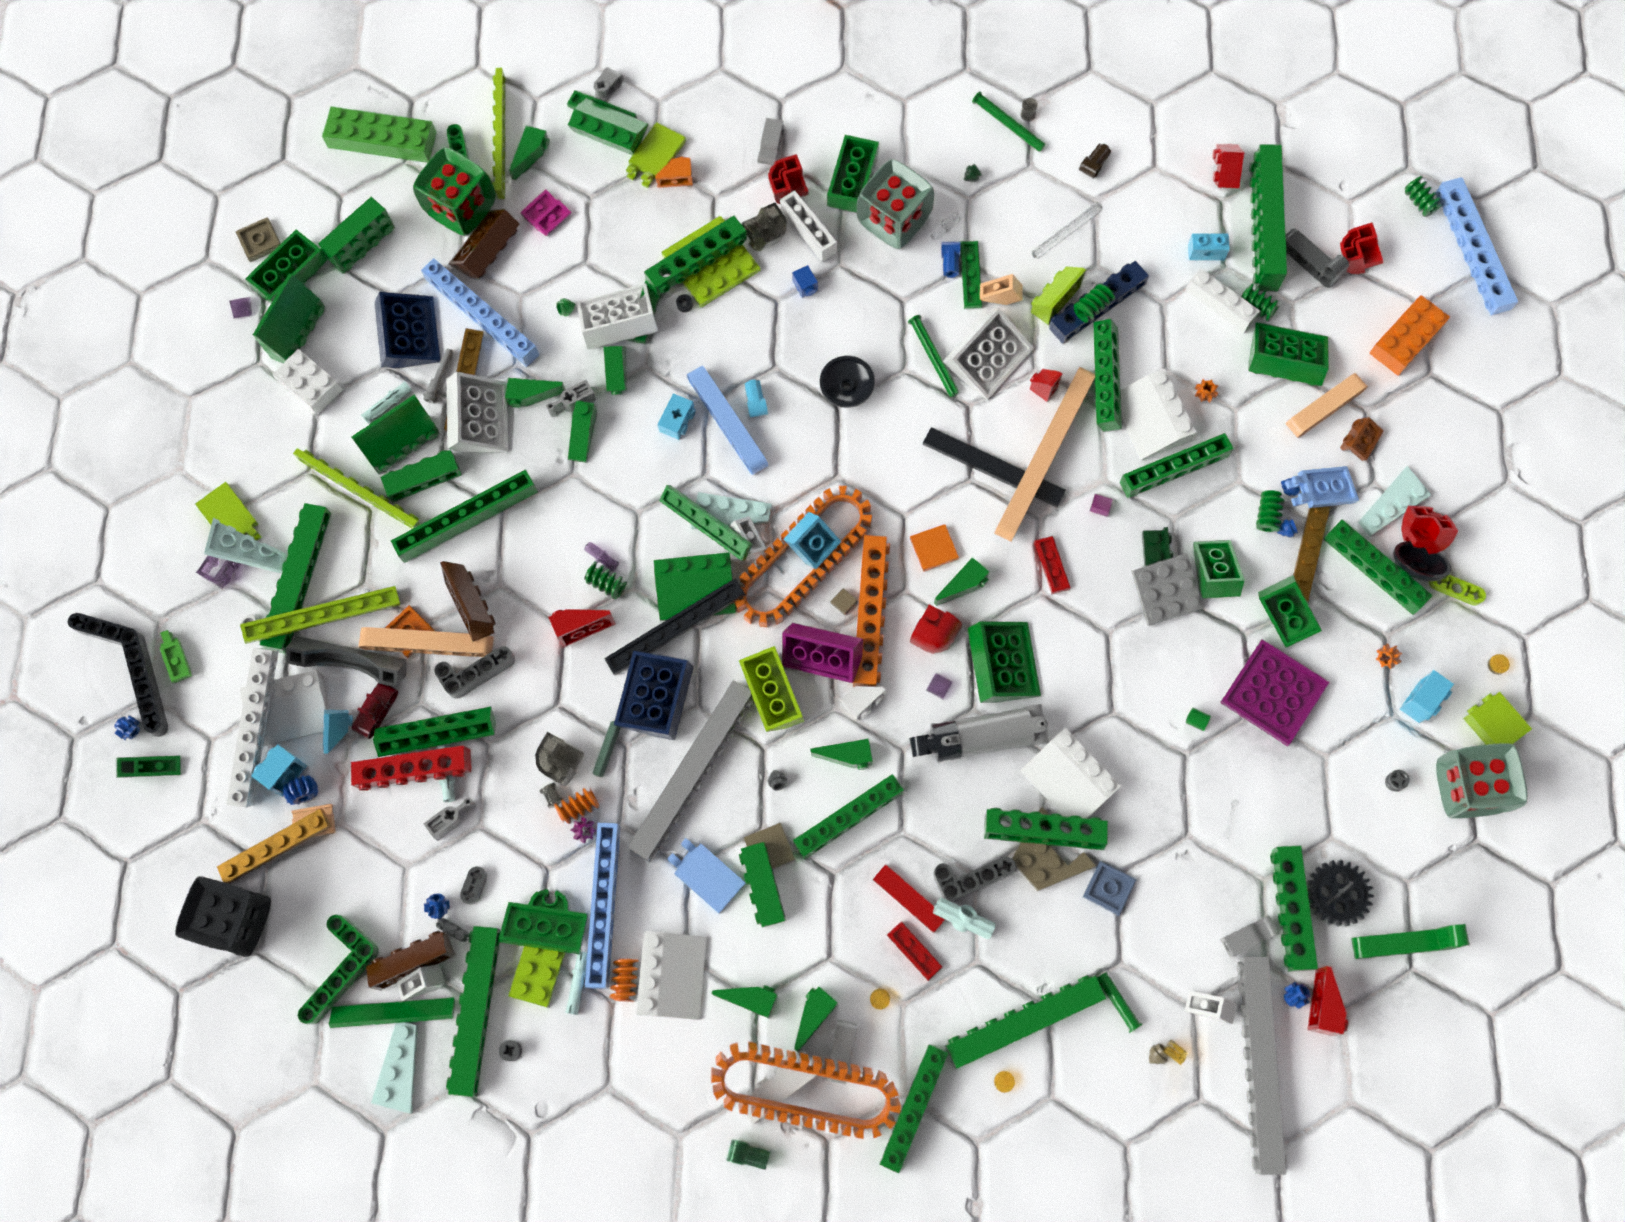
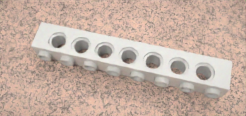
[226,648,279,808]

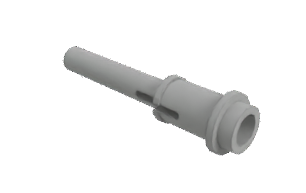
[423,348,454,404]

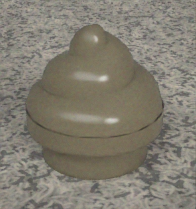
[1148,1043,1170,1064]

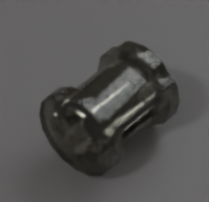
[1020,98,1038,121]
[539,783,564,809]

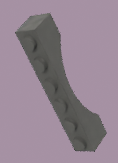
[286,636,407,687]

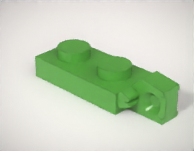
[160,630,193,684]

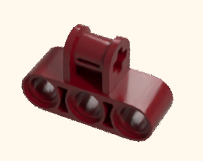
[352,683,399,739]

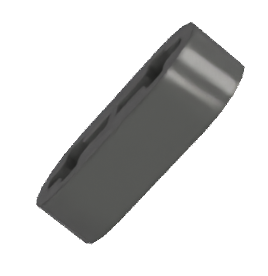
[460,866,487,905]

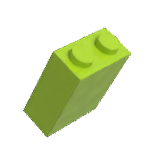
[1463,692,1532,745]

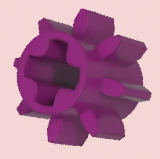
[570,817,597,843]

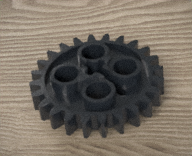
[1306,860,1374,927]

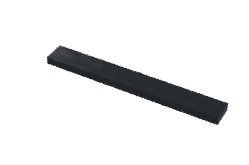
[923,427,1066,507]
[604,578,746,675]

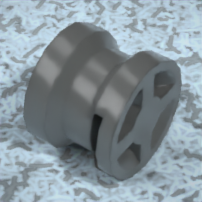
[1385,769,1410,792]
[499,1040,522,1061]

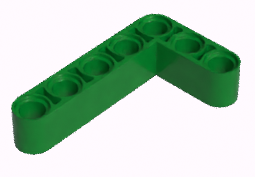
[298,914,379,1025]
[1351,924,1470,959]

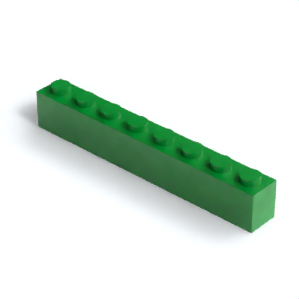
[390,469,538,563]
[259,503,332,654]
[446,926,501,1097]
[945,974,1106,1069]

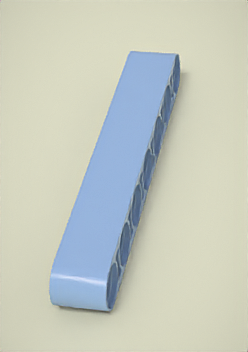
[686,365,768,475]

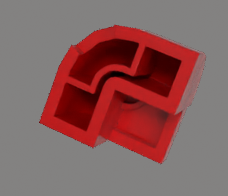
[768,154,809,204]
[1340,222,1383,274]
[1401,505,1458,554]
[910,604,962,654]

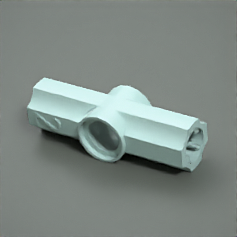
[933,897,996,939]

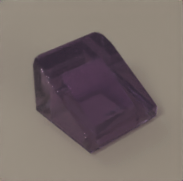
[229,297,252,318]

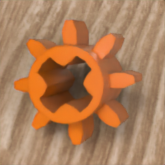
[1195,379,1218,403]
[1376,644,1402,669]

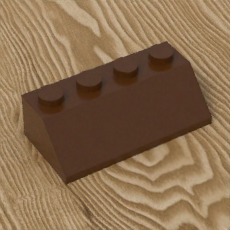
[448,209,520,278]
[440,561,496,642]
[367,931,456,991]

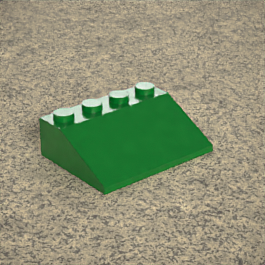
[253,273,325,364]
[1248,322,1329,386]
[351,394,440,475]
[653,552,736,621]
[967,621,1041,703]

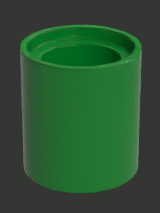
[1185,707,1211,731]

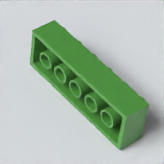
[322,106,437,163]

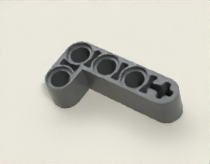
[1285,228,1349,288]
[434,646,515,699]
[933,857,1016,902]

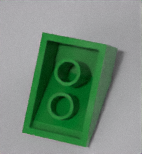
[1193,540,1245,598]
[1258,575,1322,648]
[794,986,838,1052]

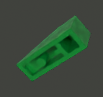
[509,125,550,180]
[505,378,566,408]
[568,401,597,463]
[934,557,990,606]
[810,738,873,770]
[116,755,181,778]
[711,985,778,1019]

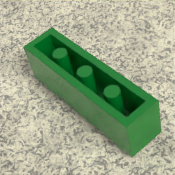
[380,450,462,503]
[739,842,787,928]

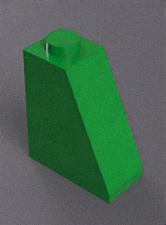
[603,346,627,395]

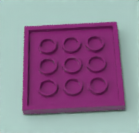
[1220,639,1329,747]

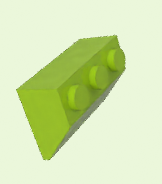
[1031,266,1086,325]

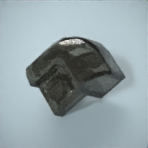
[741,202,787,252]
[535,732,585,786]

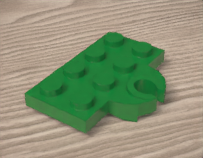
[499,889,588,955]

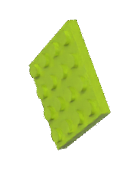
[661,215,761,308]

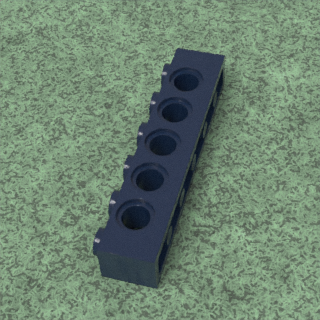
[1049,260,1149,344]

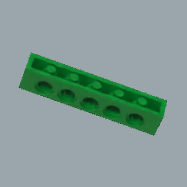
[644,215,747,296]
[1093,318,1122,432]
[1119,433,1234,499]
[1323,519,1433,615]
[373,706,496,757]
[793,774,904,860]
[984,808,1108,850]
[1270,845,1318,972]
[879,1044,948,1174]

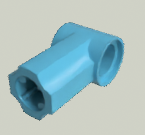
[745,379,768,418]

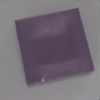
[926,673,953,700]

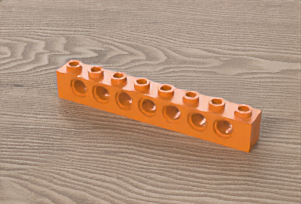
[853,535,890,687]

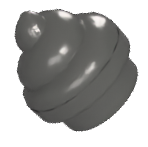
[768,770,788,791]

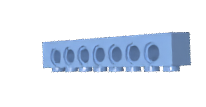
[1436,177,1518,315]
[421,258,539,367]
[585,823,621,989]

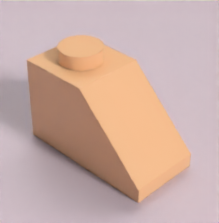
[980,274,1023,305]

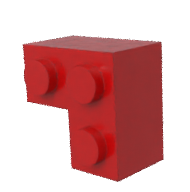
[1212,144,1245,188]

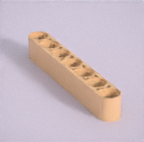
[358,627,494,657]

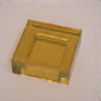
[1164,1039,1187,1065]

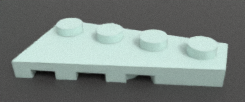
[1358,466,1431,537]
[691,492,772,529]
[204,518,287,574]
[371,1022,418,1114]

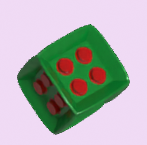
[413,147,496,236]

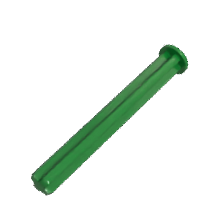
[972,91,1045,152]
[908,315,959,397]

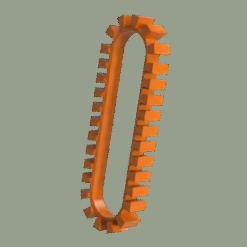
[735,486,872,627]
[710,1041,901,1139]

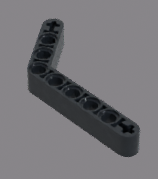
[67,613,168,737]

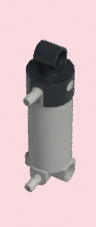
[909,704,1049,763]

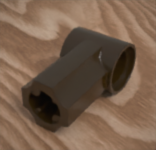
[1078,143,1112,179]

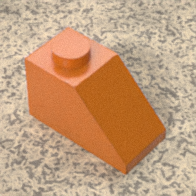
[656,157,693,188]

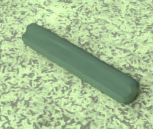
[592,721,621,777]

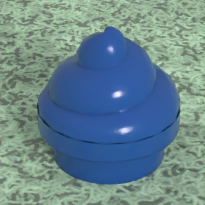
[1281,478,1300,496]
[1277,519,1298,538]

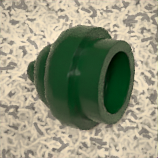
[963,163,982,182]

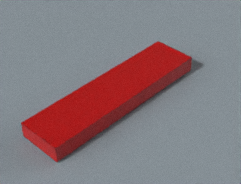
[872,864,945,934]

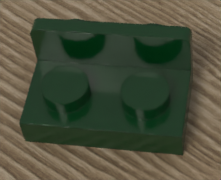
[1142,527,1173,566]

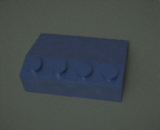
[374,292,441,368]
[614,651,694,741]

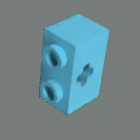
[1188,233,1230,260]
[657,393,696,440]

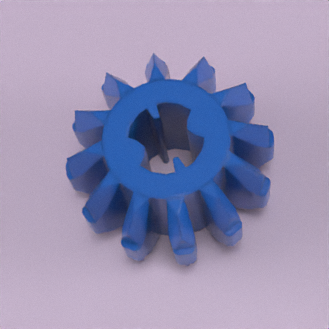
[282,775,319,805]

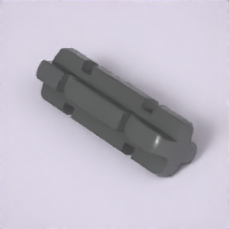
[436,918,469,942]

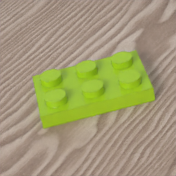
[508,946,566,1008]

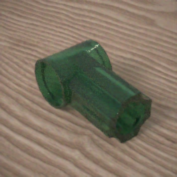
[726,1139,771,1170]

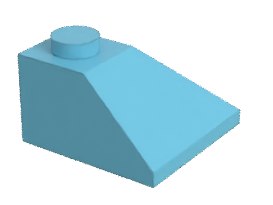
[323,709,353,754]

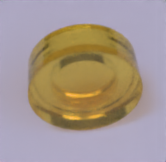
[1487,654,1510,675]
[870,989,890,1010]
[993,1071,1015,1093]

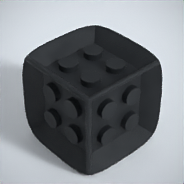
[175,876,271,957]

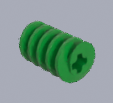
[1405,176,1442,217]
[1241,283,1280,322]
[1074,284,1115,323]
[1256,490,1285,532]
[584,561,627,599]

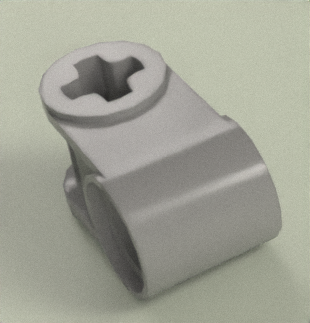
[594,67,624,102]

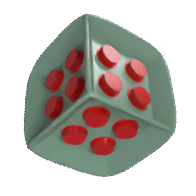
[857,159,934,249]
[1436,743,1527,818]

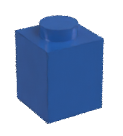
[792,265,818,298]

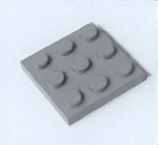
[1131,553,1203,626]

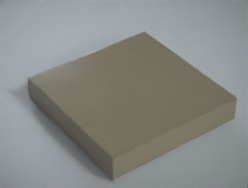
[235,217,281,262]
[743,823,795,869]

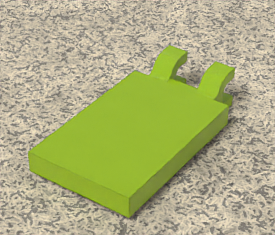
[626,122,686,188]
[195,482,262,541]

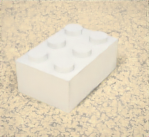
[272,349,343,416]

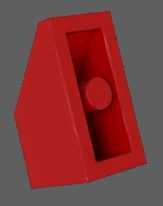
[1029,369,1063,402]

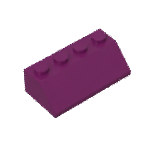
[782,623,863,683]

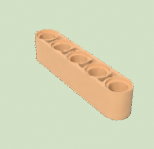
[1286,373,1368,438]

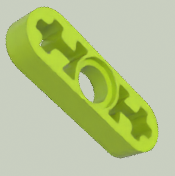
[1428,574,1486,606]

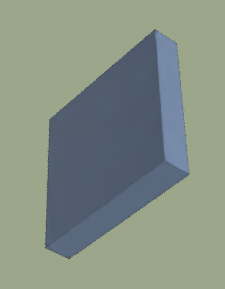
[1082,861,1137,916]

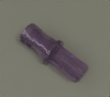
[584,542,619,572]

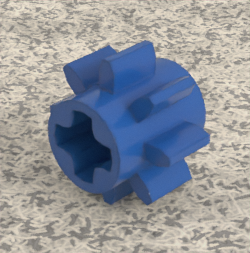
[114,715,140,740]
[424,893,450,919]
[1284,981,1310,1009]

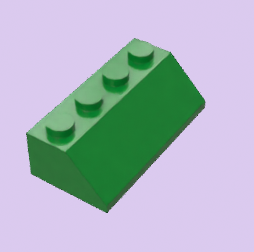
[568,99,649,155]

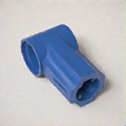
[941,242,960,278]

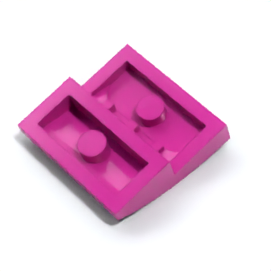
[520,189,571,236]

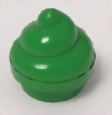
[556,298,576,316]

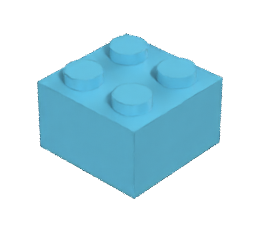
[783,512,841,569]
[1399,670,1454,723]
[251,744,308,797]

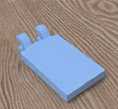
[1285,466,1359,508]
[667,838,746,914]

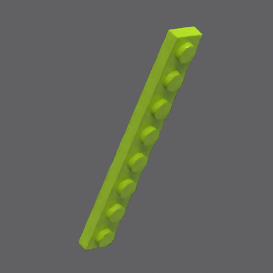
[492,67,506,199]
[293,448,421,529]
[240,586,400,644]

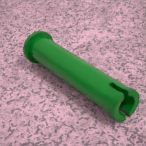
[1097,971,1143,1033]

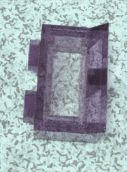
[196,555,241,589]

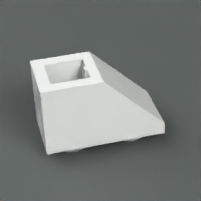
[841,686,885,720]

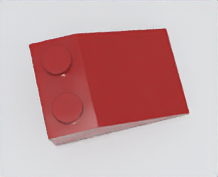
[548,609,616,648]
[1307,966,1348,1036]

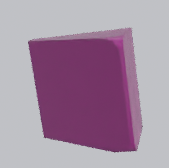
[1089,494,1113,517]

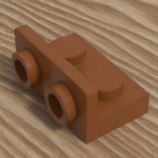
[1340,417,1384,461]

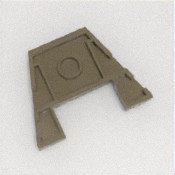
[1012,807,1096,891]

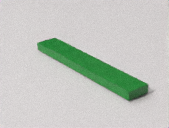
[659,485,753,561]
[329,997,455,1028]

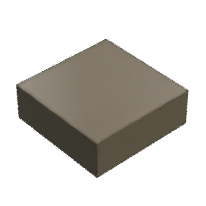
[830,588,857,615]

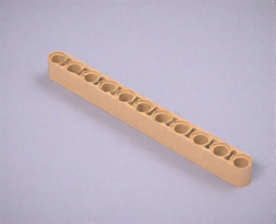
[994,367,1095,542]

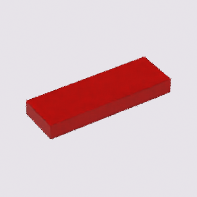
[1034,536,1071,594]
[886,921,943,981]

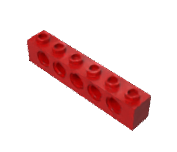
[351,745,472,791]

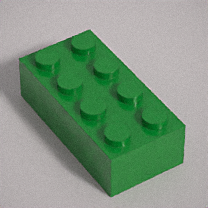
[827,134,879,213]
[318,196,395,274]
[245,229,328,304]

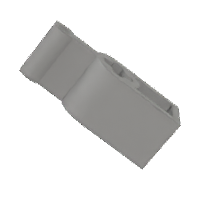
[757,118,784,165]
[546,380,596,417]
[423,797,476,841]
[1220,915,1279,958]

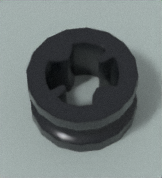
[676,294,693,313]

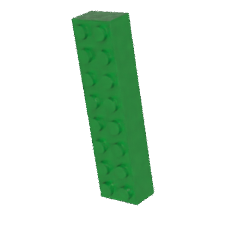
[1249,144,1287,292]

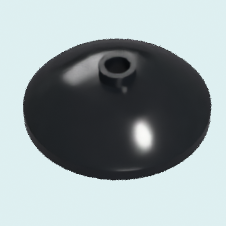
[819,355,875,408]
[1393,541,1451,581]

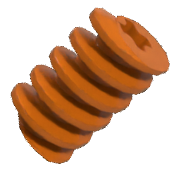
[554,786,599,824]
[609,958,639,1002]

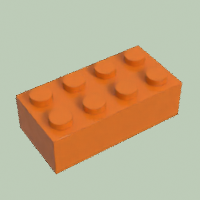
[1369,295,1450,376]

